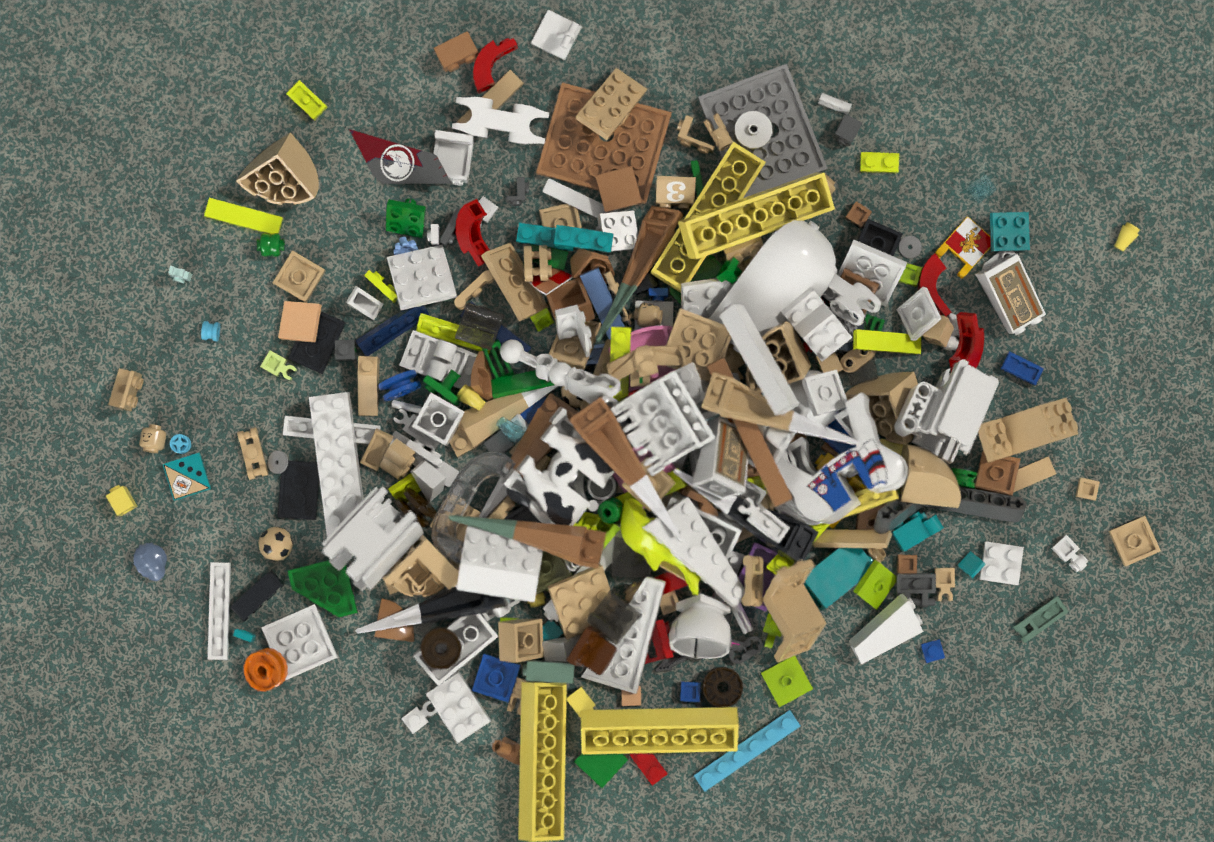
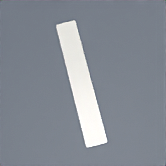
[543,179,618,218]

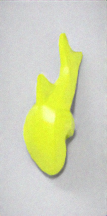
[620,498,701,595]

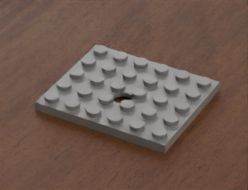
[698,64,828,198]

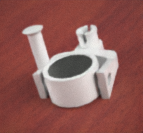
[567,471,618,511]

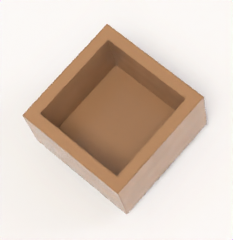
[546,277,595,322]

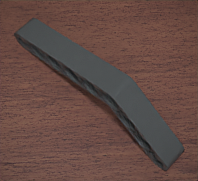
[873,487,1027,534]

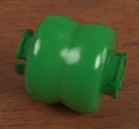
[257,233,285,257]
[598,498,623,524]

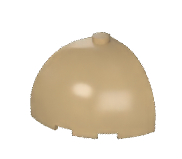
[236,132,319,205]
[746,321,811,393]
[845,372,921,444]
[900,444,961,508]

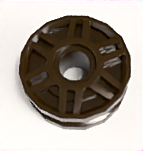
[395,488,437,528]
[420,627,462,670]
[703,667,743,708]

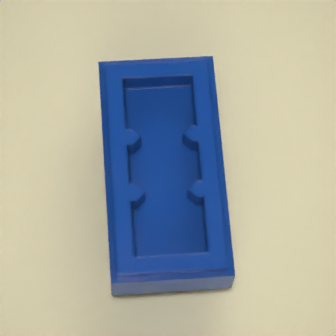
[1000,351,1044,386]

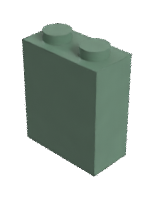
[523,660,575,684]

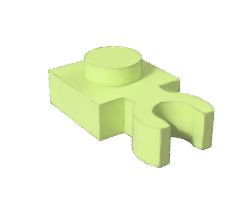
[260,351,297,380]

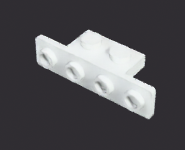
[389,431,459,487]

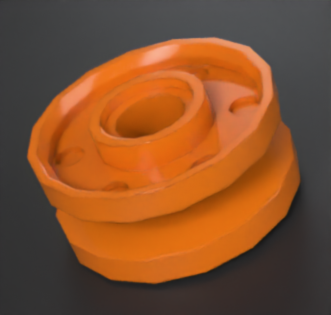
[244,648,288,692]

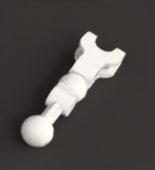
[500,339,620,410]

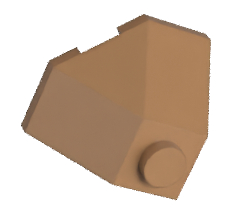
[570,249,615,284]

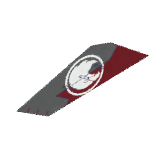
[349,129,452,184]

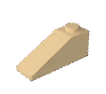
[358,356,380,416]

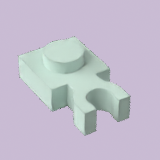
[168,266,192,284]

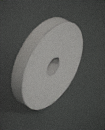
[899,236,922,259]
[268,451,288,474]

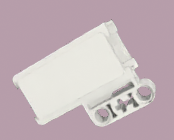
[894,359,999,464]
[322,487,424,591]

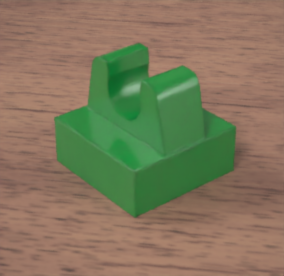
[716,257,742,284]

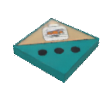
[162,453,211,501]

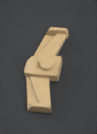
[607,345,687,380]

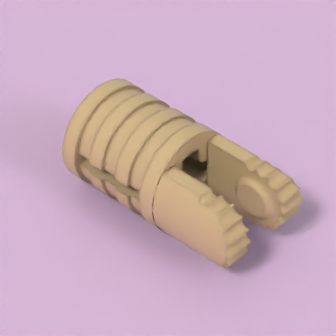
[704,113,734,151]
[507,677,532,715]

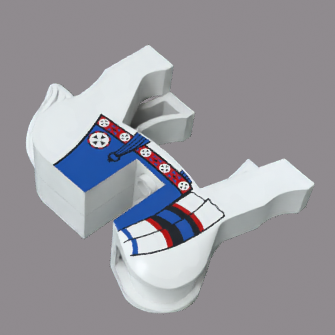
[775,392,908,525]

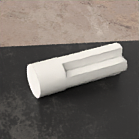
[818,93,852,115]
[731,603,754,634]

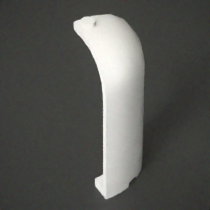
[709,220,836,354]

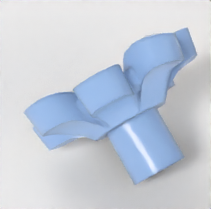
[393,237,418,255]

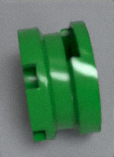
[951,468,978,489]

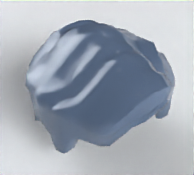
[134,542,167,581]

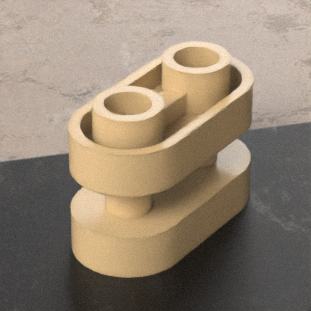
[524,245,552,282]

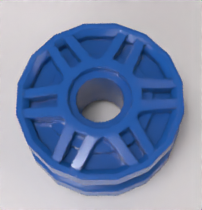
[378,370,422,402]

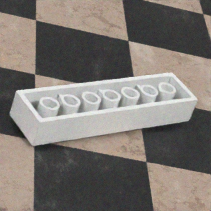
[309,392,364,538]

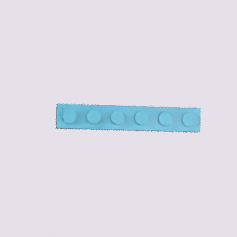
[694,710,800,792]

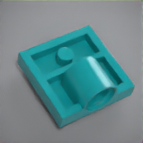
[990,212,1030,252]

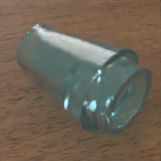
[496,416,525,444]

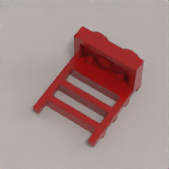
[645,619,675,664]

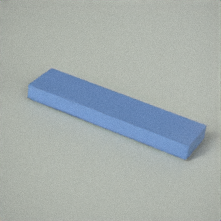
[580,268,625,340]

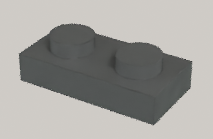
[439,208,460,247]

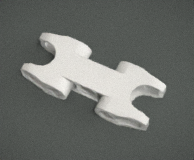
[452,97,549,144]
[822,266,881,325]

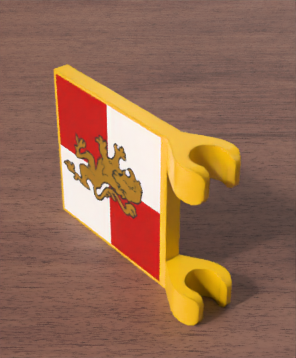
[934,216,991,279]

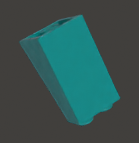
[804,548,873,612]

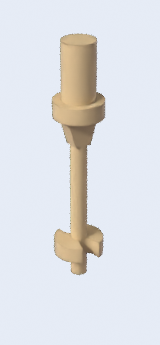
[604,271,633,325]

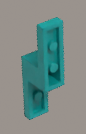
[516,223,614,253]

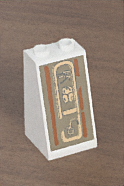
[975,254,1046,335]
[691,417,749,500]

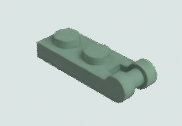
[1013,596,1069,643]

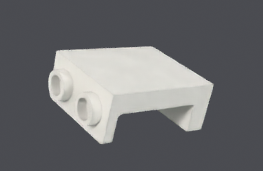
[433,130,474,186]

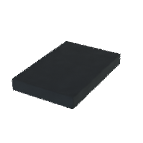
[288,312,346,375]
[277,460,320,520]

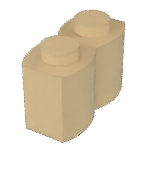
[379,439,416,480]

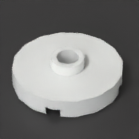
[734,111,772,149]

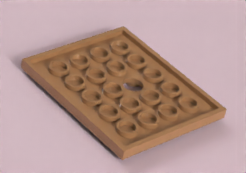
[536,82,672,204]

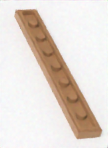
[707,358,793,507]

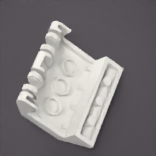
[611,370,715,476]
[457,525,543,602]

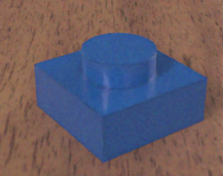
[648,288,668,301]
[920,639,945,663]
[680,681,701,702]

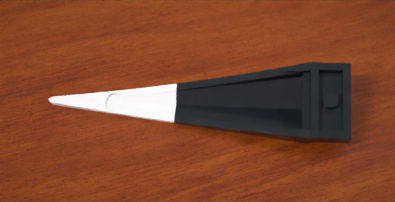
[673,469,819,563]
[356,586,506,633]

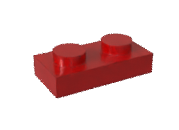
[629,753,668,786]

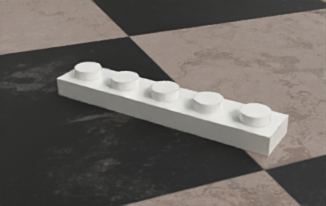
[283,416,381,444]
[208,563,231,660]

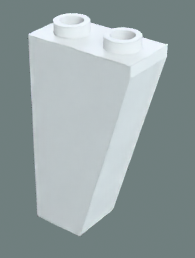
[849,593,923,664]

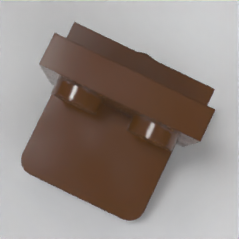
[566,625,617,675]

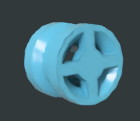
[201,321,220,341]
[170,434,191,454]

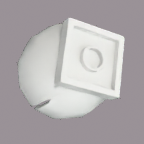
[789,370,847,427]
[669,594,732,659]

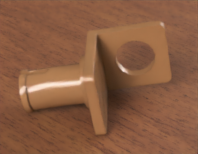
[492,737,520,765]

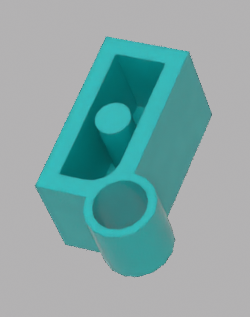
[891,511,944,552]

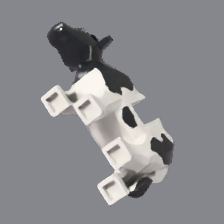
[501,396,634,526]

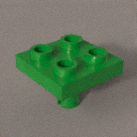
[385,198,426,238]
[423,369,461,407]

